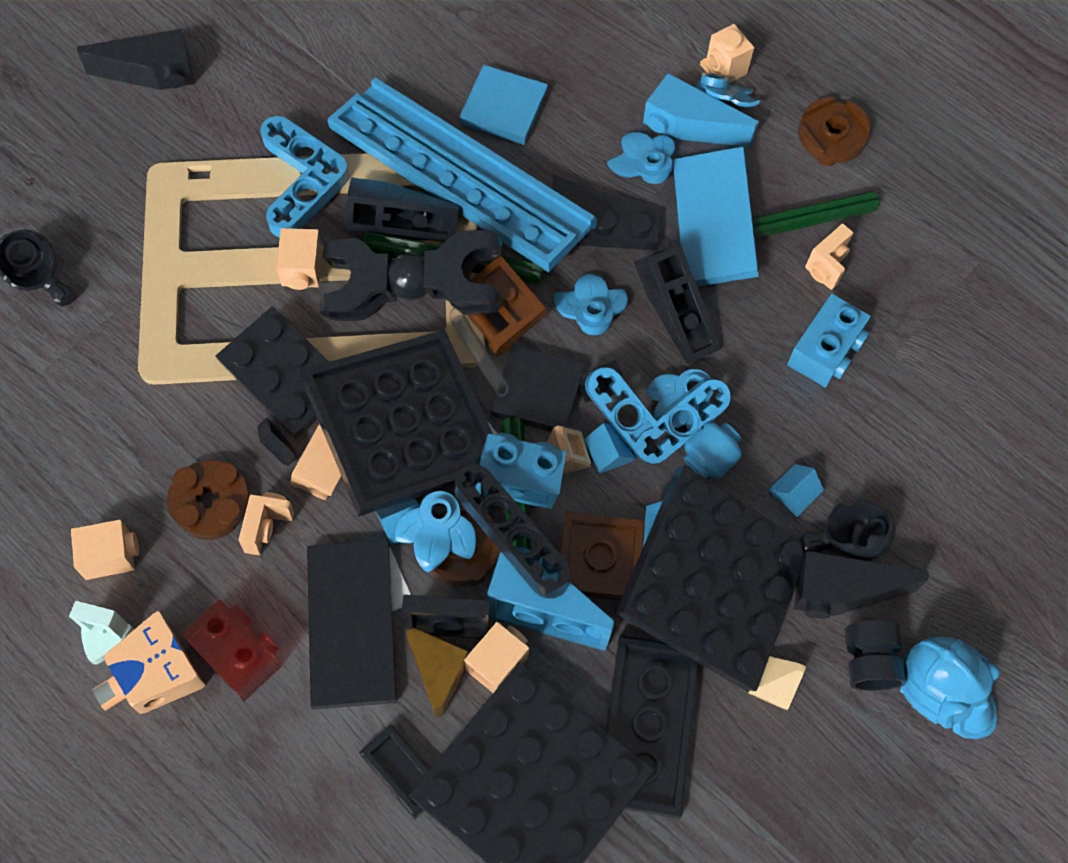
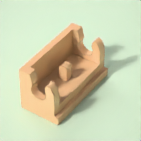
[290,424,341,500]

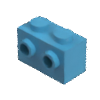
[787,293,871,388]
[475,433,567,510]

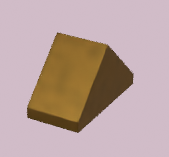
[406,628,468,718]

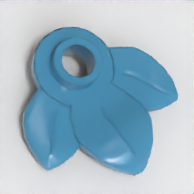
[695,73,761,107]
[607,132,675,184]
[554,274,628,335]
[645,369,714,432]
[395,491,476,572]

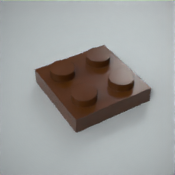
[560,512,645,600]

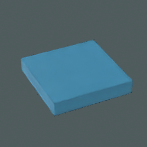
[459,65,548,145]

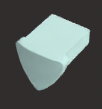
[69,601,133,665]

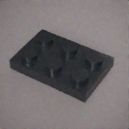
[215,306,329,439]

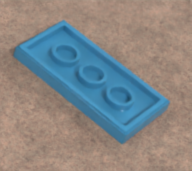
[673,147,759,287]

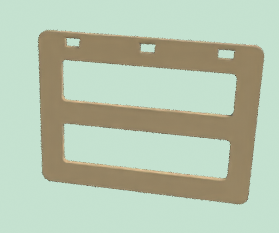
[138,153,485,384]

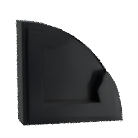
[257,417,298,466]

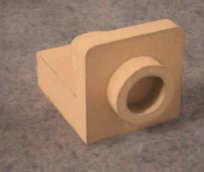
[805,223,853,290]
[239,493,294,555]

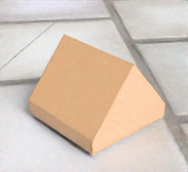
[548,425,591,474]

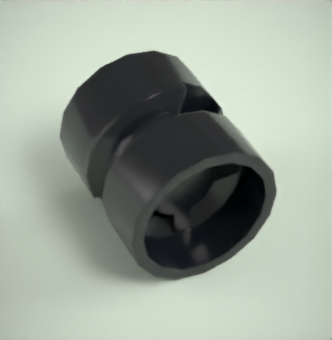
[845,620,906,691]

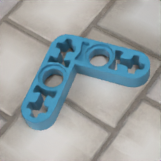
[260,116,349,238]
[585,368,731,464]

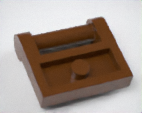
[468,255,549,356]

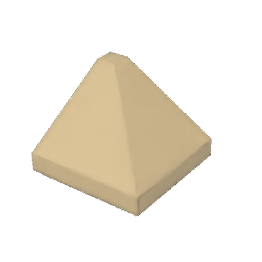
[748,656,806,710]

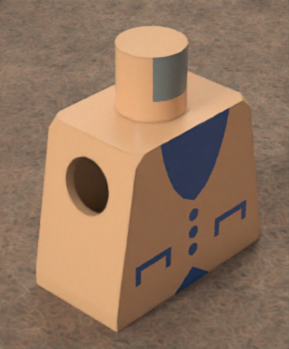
[92,611,205,714]

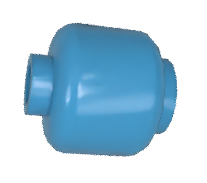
[683,422,742,479]

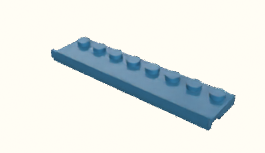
[328,77,597,272]

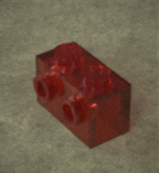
[181,599,282,702]

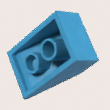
[487,547,614,651]

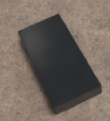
[358,724,430,820]

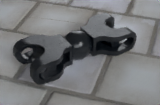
[319,230,502,321]

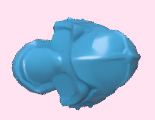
[900,636,1001,740]

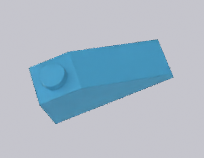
[643,73,759,147]

